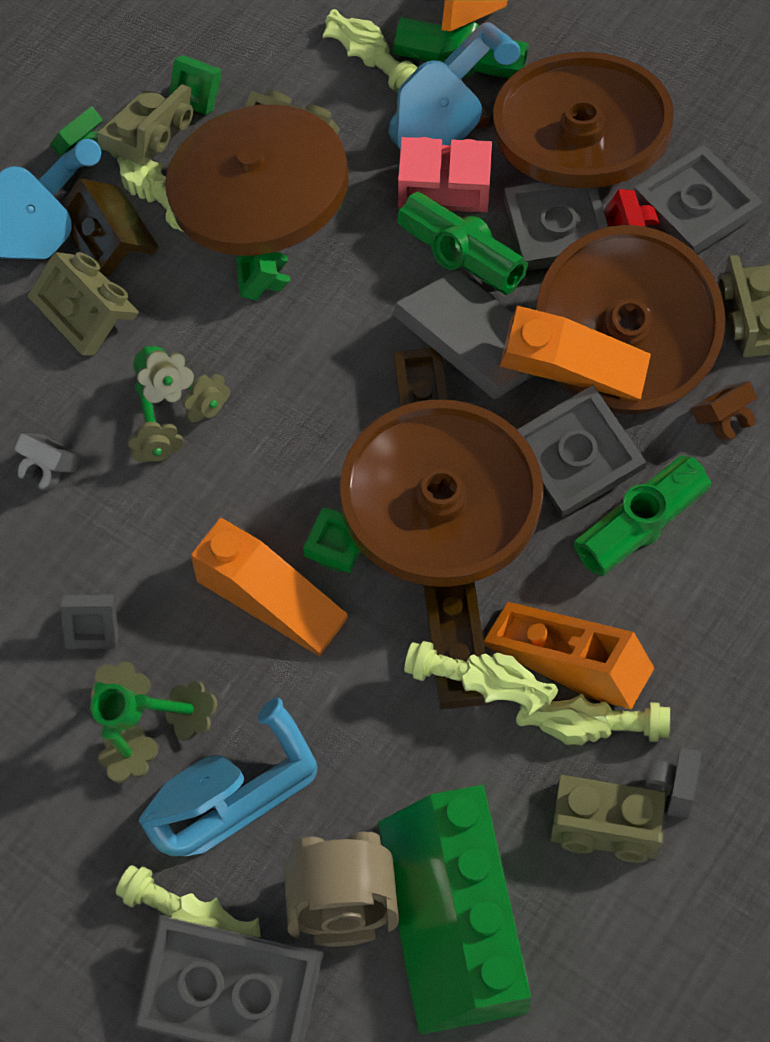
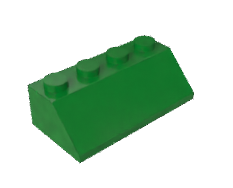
[378,784,532,1035]

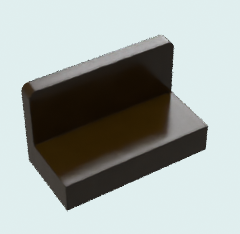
[61,178,159,277]

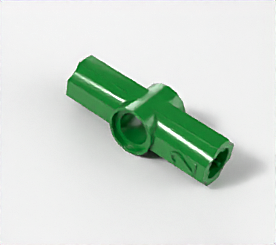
[394,17,529,79]
[397,191,528,295]
[573,454,712,577]

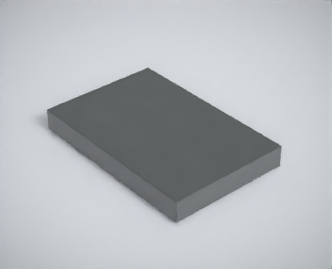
[392,269,535,400]
[134,915,323,1042]

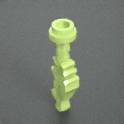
[323,9,417,93]
[110,152,182,231]
[404,641,558,717]
[516,694,670,746]
[116,865,261,937]

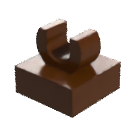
[690,381,758,440]

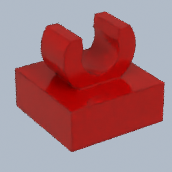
[604,189,659,227]

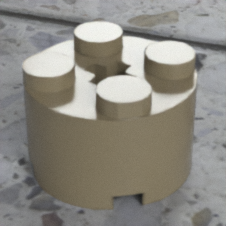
[283,832,399,947]

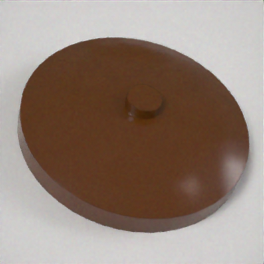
[493,52,674,188]
[165,105,349,256]
[534,225,725,414]
[340,400,543,587]

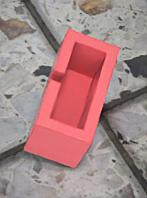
[398,137,492,213]

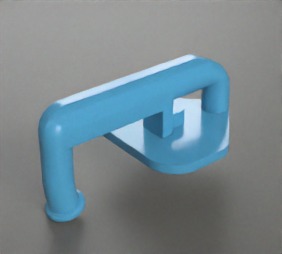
[388,22,520,149]
[0,139,101,260]
[139,698,317,856]

